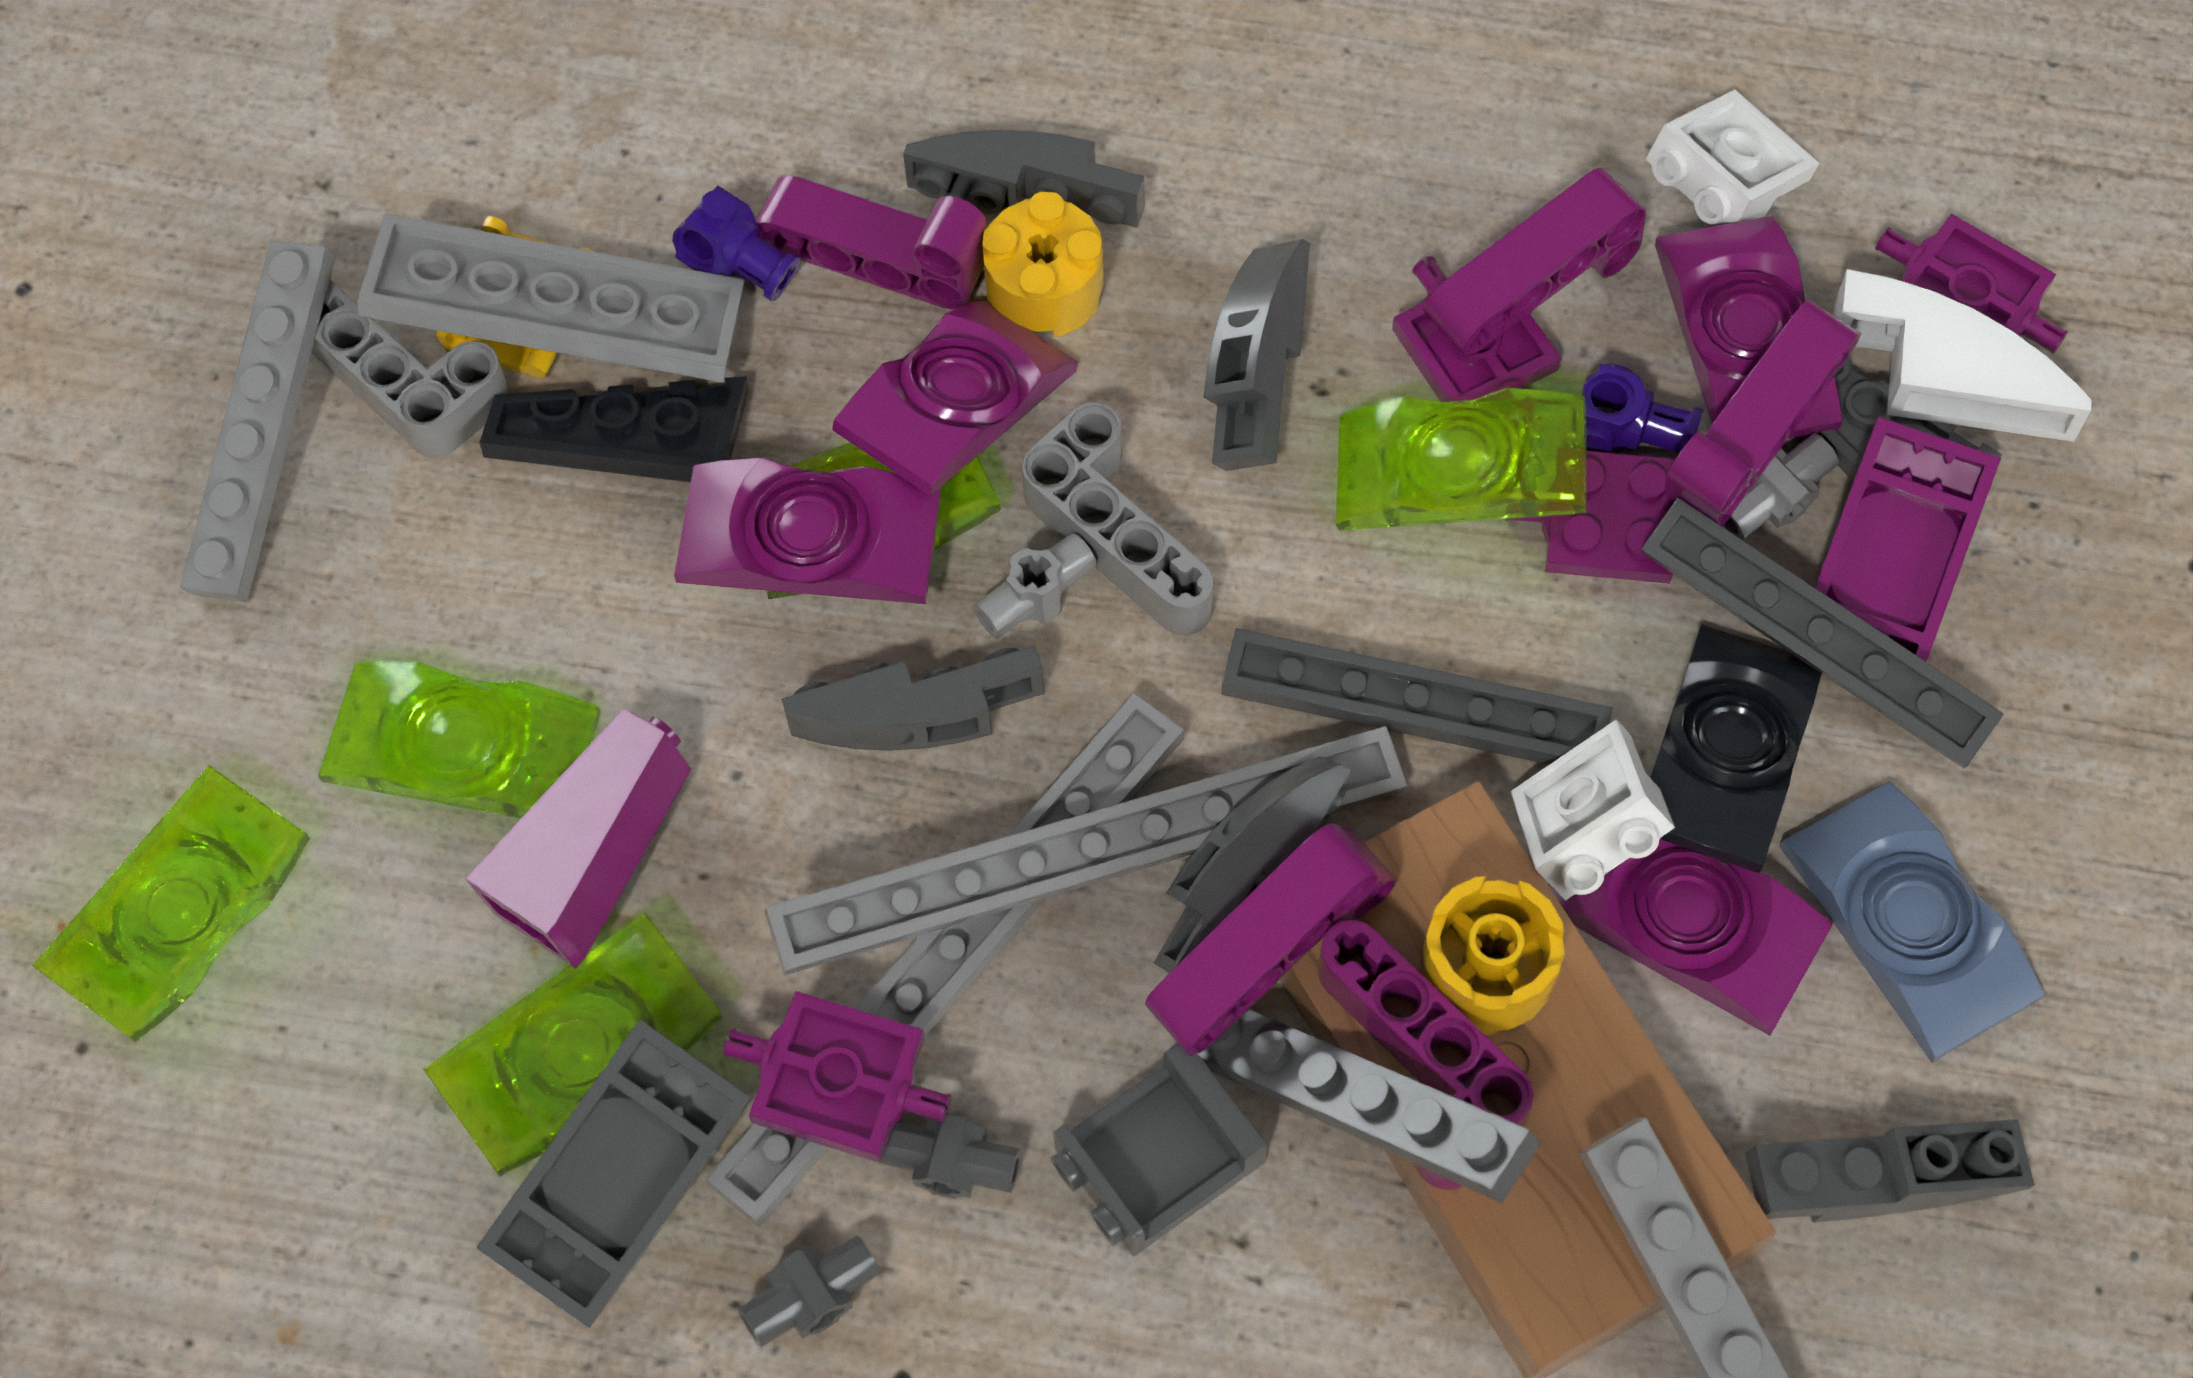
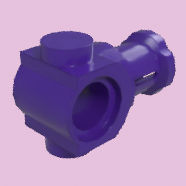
[672,186,801,301]
[1575,363,1704,455]

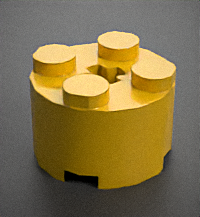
[982,191,1104,337]
[1421,876,1565,1035]

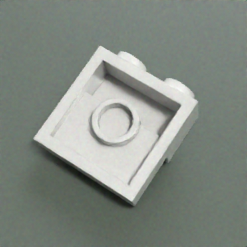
[1645,90,1820,226]
[1510,719,1675,900]

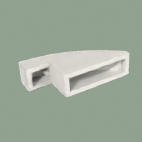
[1833,269,2092,442]

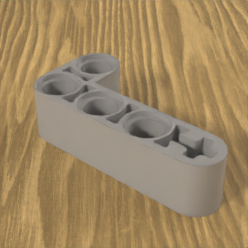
[311,280,510,457]
[1022,402,1214,635]

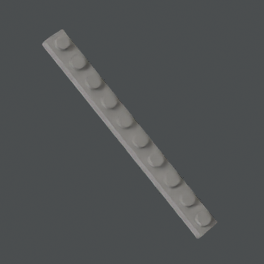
[705,693,1184,1228]
[764,726,1408,976]

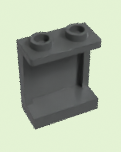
[1051,1043,1267,1256]

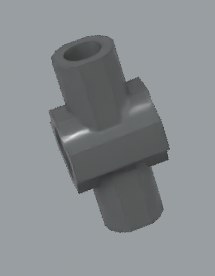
[880,1114,1021,1199]
[738,1236,880,1348]

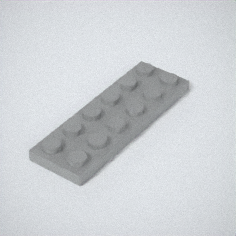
[357,213,745,383]

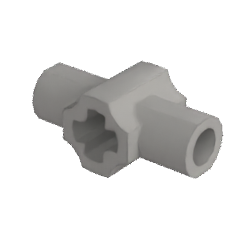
[1724,433,1839,540]
[974,533,1096,638]

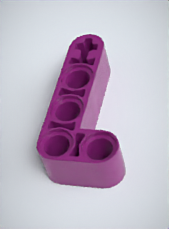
[1423,167,1646,356]
[756,175,987,310]
[1665,299,1861,526]
[1145,823,1397,1056]
[1318,920,1534,1190]

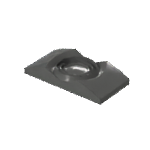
[476,1019,752,1328]

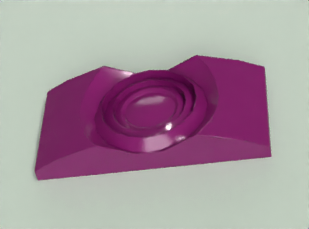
[1655,216,1843,439]
[832,300,1078,496]
[1814,417,2001,662]
[674,458,941,604]
[1547,839,1833,1036]

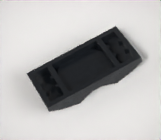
[1650,624,1822,873]

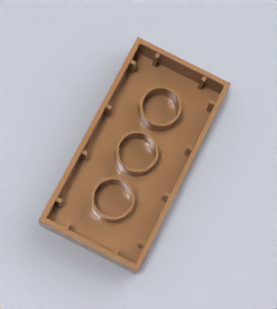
[1280,781,1776,1378]

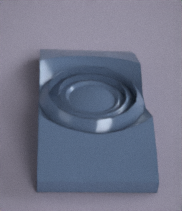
[1779,781,2045,1063]

